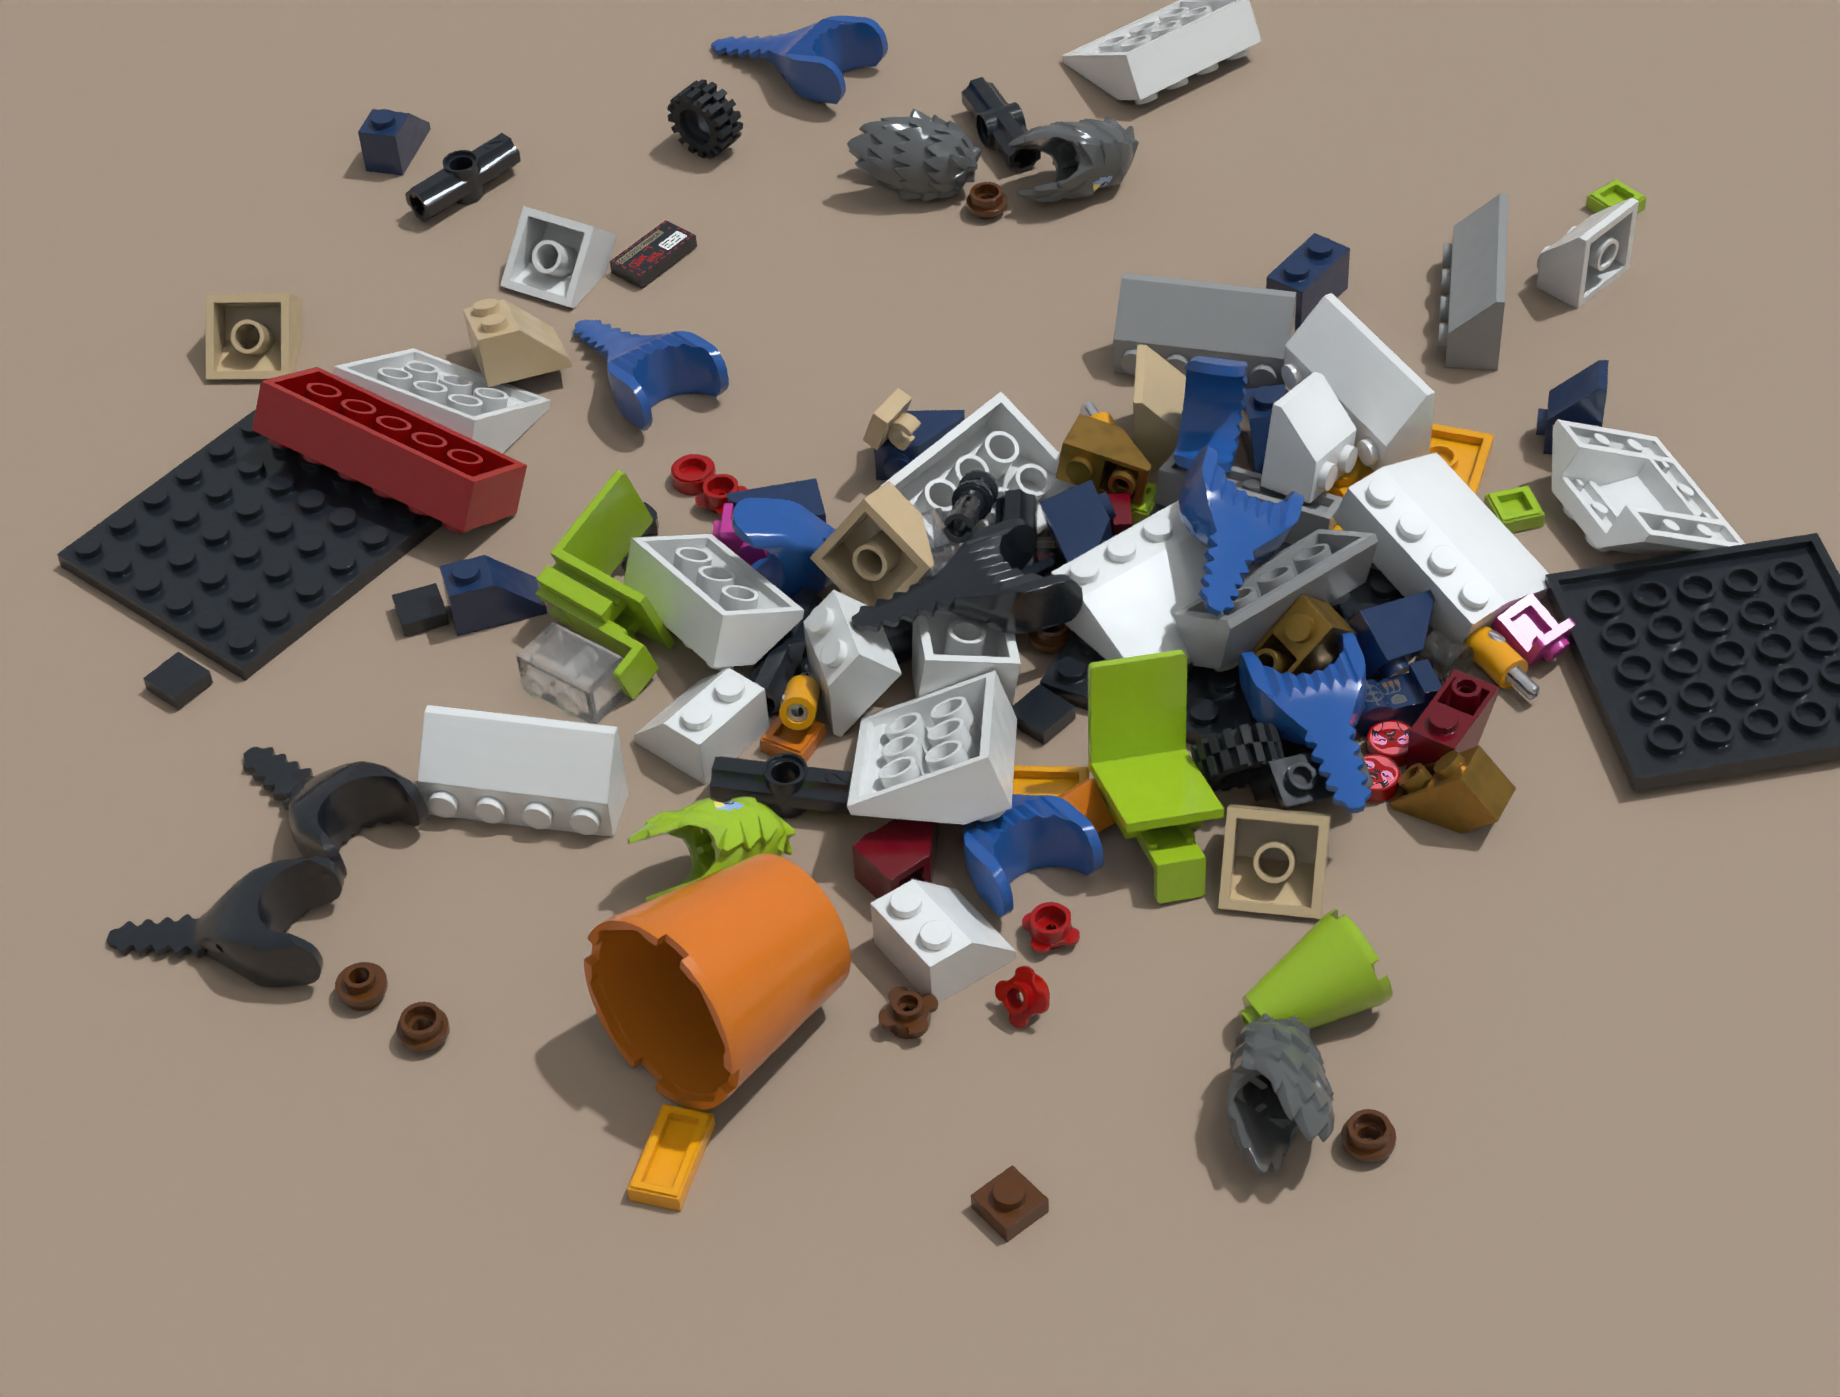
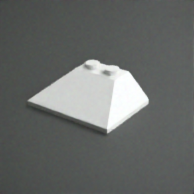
[1552,419,1745,555]

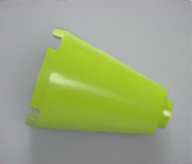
[1239,909,1393,1029]

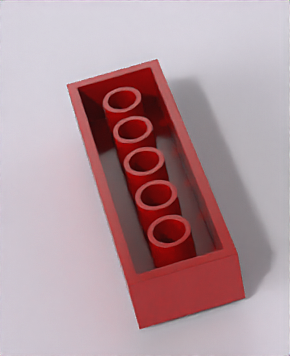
[252,367,527,533]

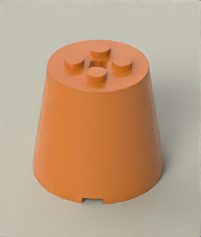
[584,853,851,1110]

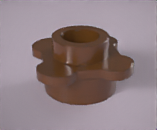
[878,987,938,1039]

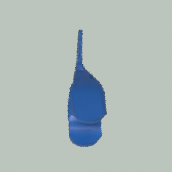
[711,16,888,105]
[573,319,729,431]
[1173,356,1248,473]
[1179,445,1304,616]
[732,497,938,598]
[1238,632,1372,814]
[963,794,1104,918]

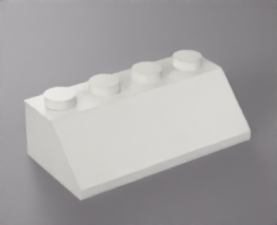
[1281,293,1435,471]
[623,534,804,671]
[417,705,629,837]

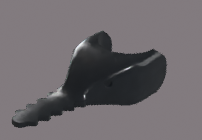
[851,518,1083,633]
[243,747,429,879]
[107,856,344,987]

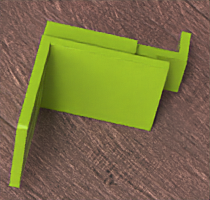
[535,470,675,699]
[1088,650,1224,904]

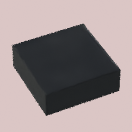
[391,583,449,637]
[143,652,213,709]
[1012,684,1076,745]

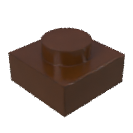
[971,1165,1049,1242]

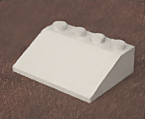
[1062,0,1262,105]
[333,348,551,454]
[879,392,1077,571]
[1333,452,1549,654]
[1051,500,1258,665]
[847,670,1017,825]

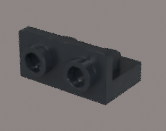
[1249,741,1373,810]

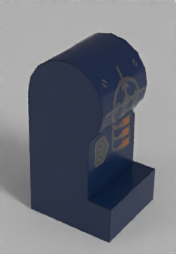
[1356,659,1442,737]

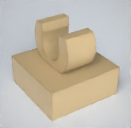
[863,388,921,450]

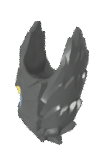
[847,109,981,201]
[1008,117,1139,203]
[1226,1013,1335,1175]

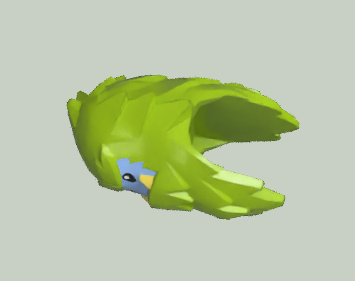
[627,797,795,902]

